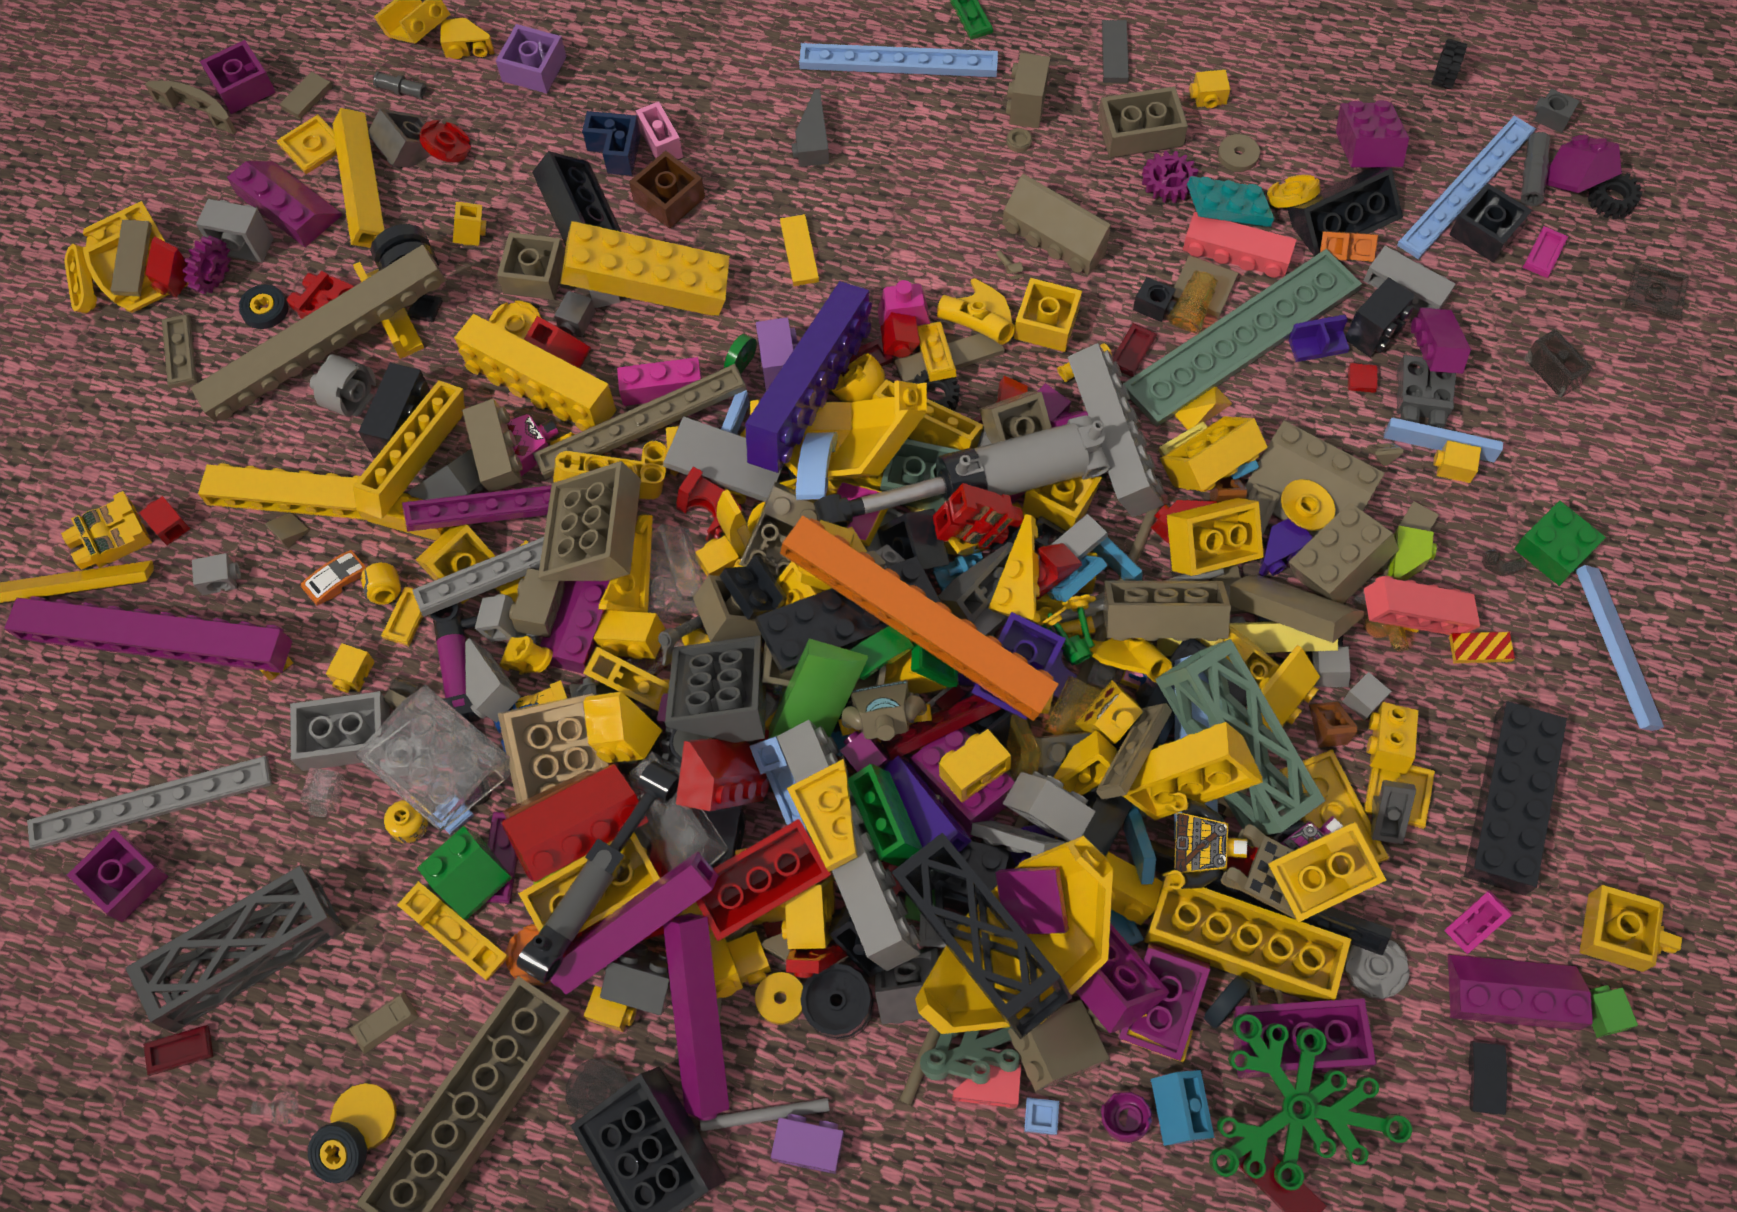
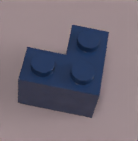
[582,111,641,176]

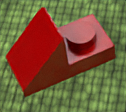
[1036,543,1082,600]

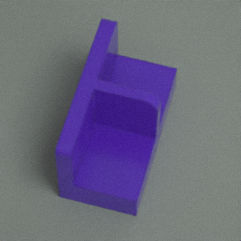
[1288,315,1350,362]

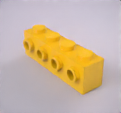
[873,380,983,450]

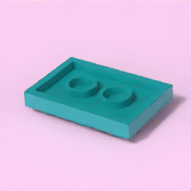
[1187,176,1274,227]

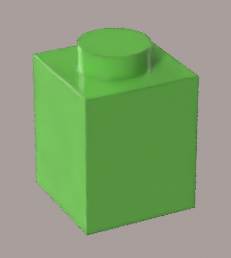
[1590,985,1638,1038]

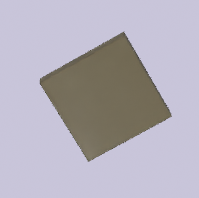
[1173,255,1238,317]

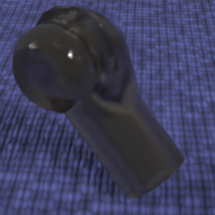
[1482,550,1527,577]

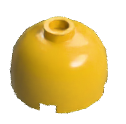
[831,353,885,402]

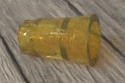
[1167,270,1218,334]

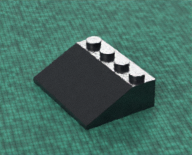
[570,1066,727,1212]

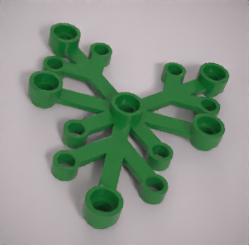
[1209,1014,1412,1190]

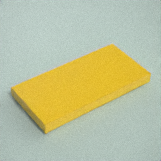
[1279,750,1389,863]

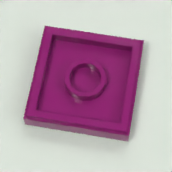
[995,867,1069,934]

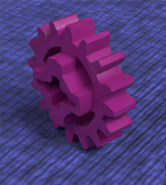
[1142,151,1199,203]
[183,235,231,294]

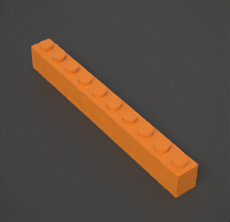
[780,515,1059,721]

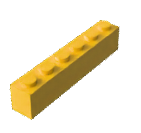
[353,380,465,519]
[198,463,367,520]

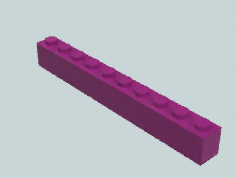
[4,596,293,673]

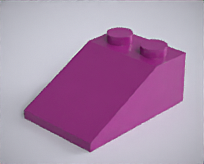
[1119,942,1210,1061]

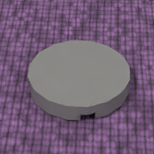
[1345,940,1409,999]

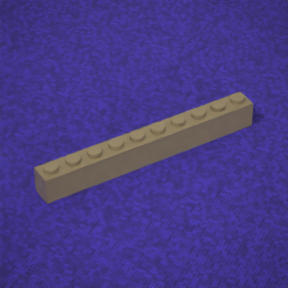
[191,245,447,421]

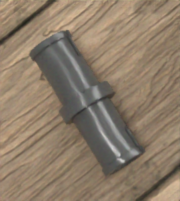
[373,71,427,99]

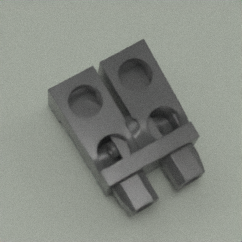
[1396,355,1456,428]

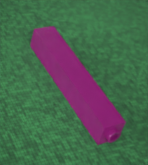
[550,851,718,995]
[663,913,730,1121]

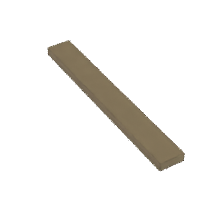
[533,364,747,479]

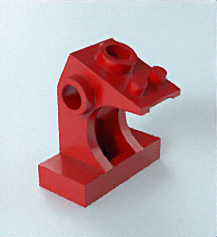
[676,466,742,542]

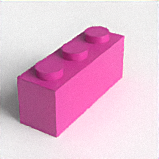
[617,357,702,406]

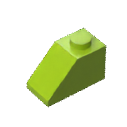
[1387,526,1437,581]

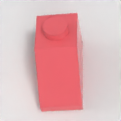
[952,1059,1021,1108]

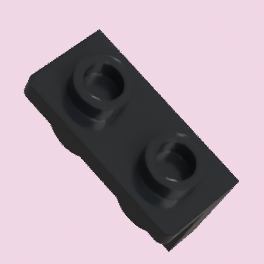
[719,555,787,620]

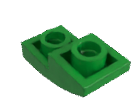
[851,626,915,680]

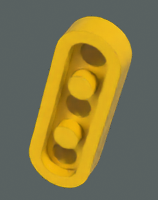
[64,244,97,314]

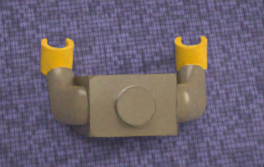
[838,680,932,741]

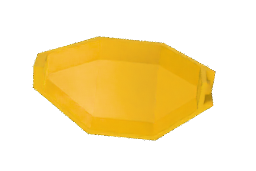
[750,381,927,480]
[915,836,1113,1034]

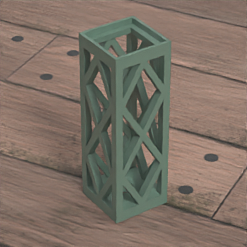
[1155,639,1325,835]

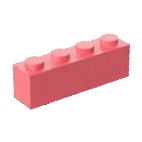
[1183,212,1297,278]
[1364,576,1480,635]

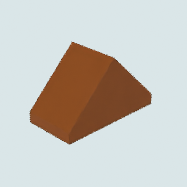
[1209,476,1247,503]
[1309,702,1357,748]

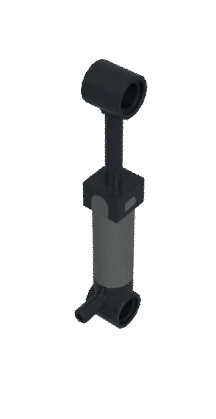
[516,761,679,984]

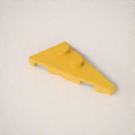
[988,514,1040,624]
[599,515,653,613]

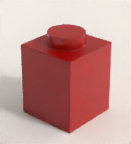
[880,312,920,358]
[139,496,190,546]

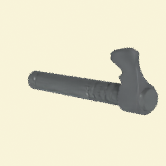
[658,615,704,666]

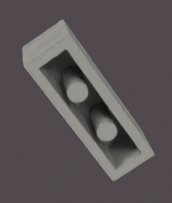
[1363,246,1456,311]

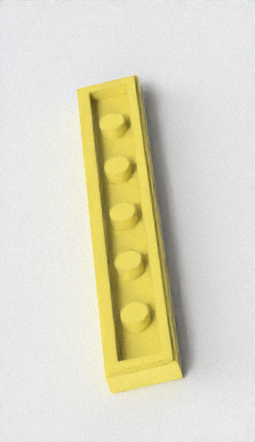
[1157,622,1338,656]

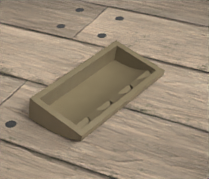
[1229,574,1364,643]

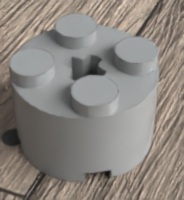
[310,354,376,417]

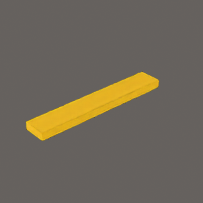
[0,560,154,603]

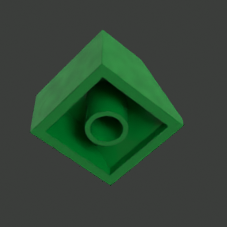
[417,825,512,920]

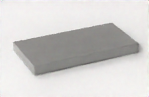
[663,416,784,502]

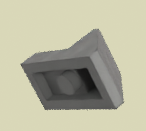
[1371,780,1416,844]

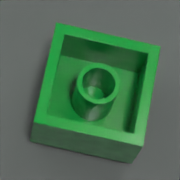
[1514,501,1606,586]

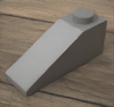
[465,638,521,723]

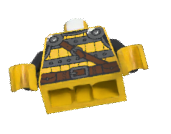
[1163,792,1247,892]

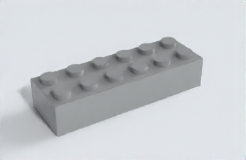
[1068,343,1165,517]

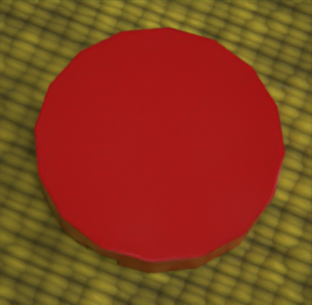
[419,120,471,163]

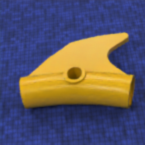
[937,278,1015,345]
[1080,636,1172,683]

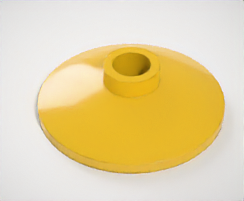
[1281,479,1335,530]

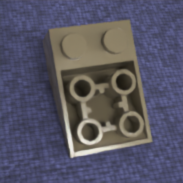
[739,482,819,580]

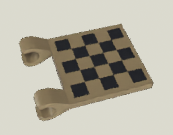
[1221,825,1296,919]

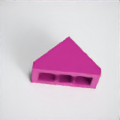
[1444,890,1513,954]

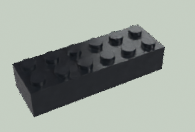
[1464,701,1567,896]

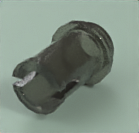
[390,677,430,705]

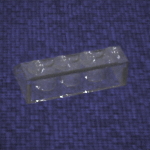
[628,751,729,872]

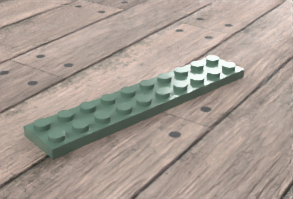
[1123,249,1362,427]

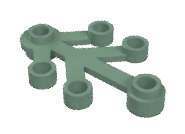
[920,1027,1019,1084]

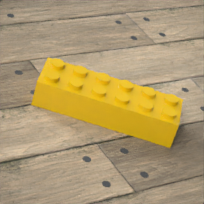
[561,221,730,316]
[454,314,616,431]
[1144,876,1351,1002]

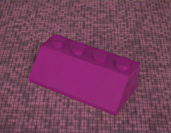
[227,161,343,248]
[540,580,610,675]
[1075,923,1169,1033]
[1448,955,1593,1030]
[1233,998,1376,1079]

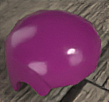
[1101,1092,1152,1143]

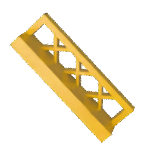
[353,262,424,359]

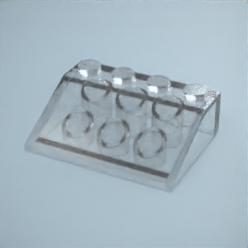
[356,685,510,832]

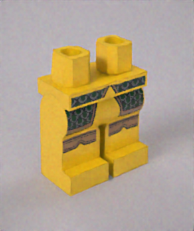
[61,491,152,570]

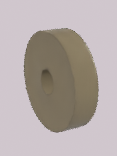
[1218,134,1260,172]

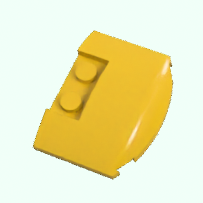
[83,201,189,313]

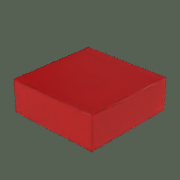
[1348,363,1377,393]

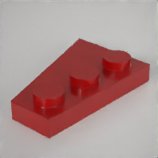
[786,940,848,978]

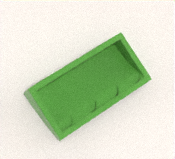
[768,639,868,739]

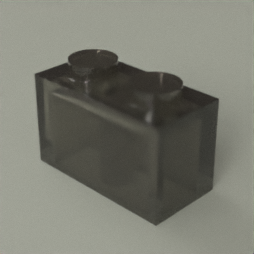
[1524,329,1593,398]

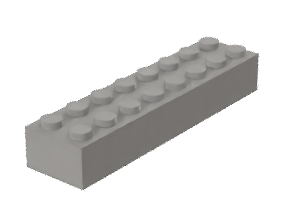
[777,720,921,971]

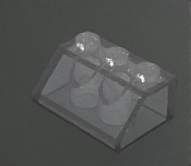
[648,524,703,622]

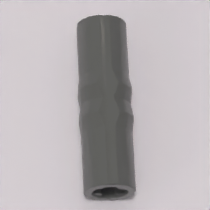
[1521,132,1551,206]

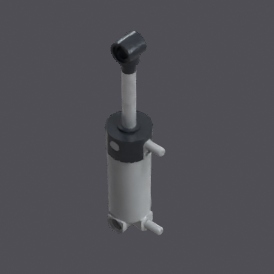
[814,415,1110,528]

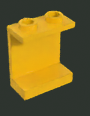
[373,0,451,44]

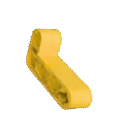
[554,441,667,500]

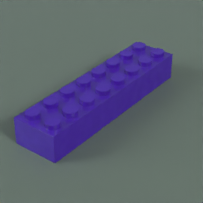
[745,281,872,473]

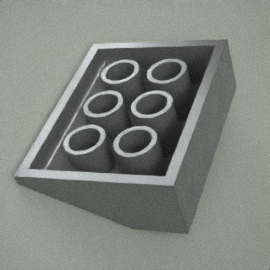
[665,635,767,743]

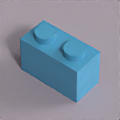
[1151,1070,1215,1146]

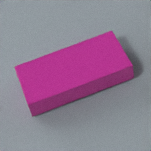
[1522,226,1568,278]

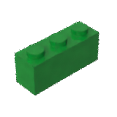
[848,764,922,867]

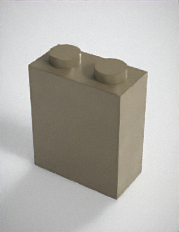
[1007,999,1109,1092]

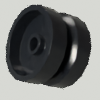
[370,224,439,271]
[800,963,875,1041]

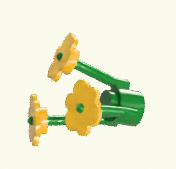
[1035,594,1096,666]

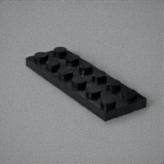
[755,556,941,674]

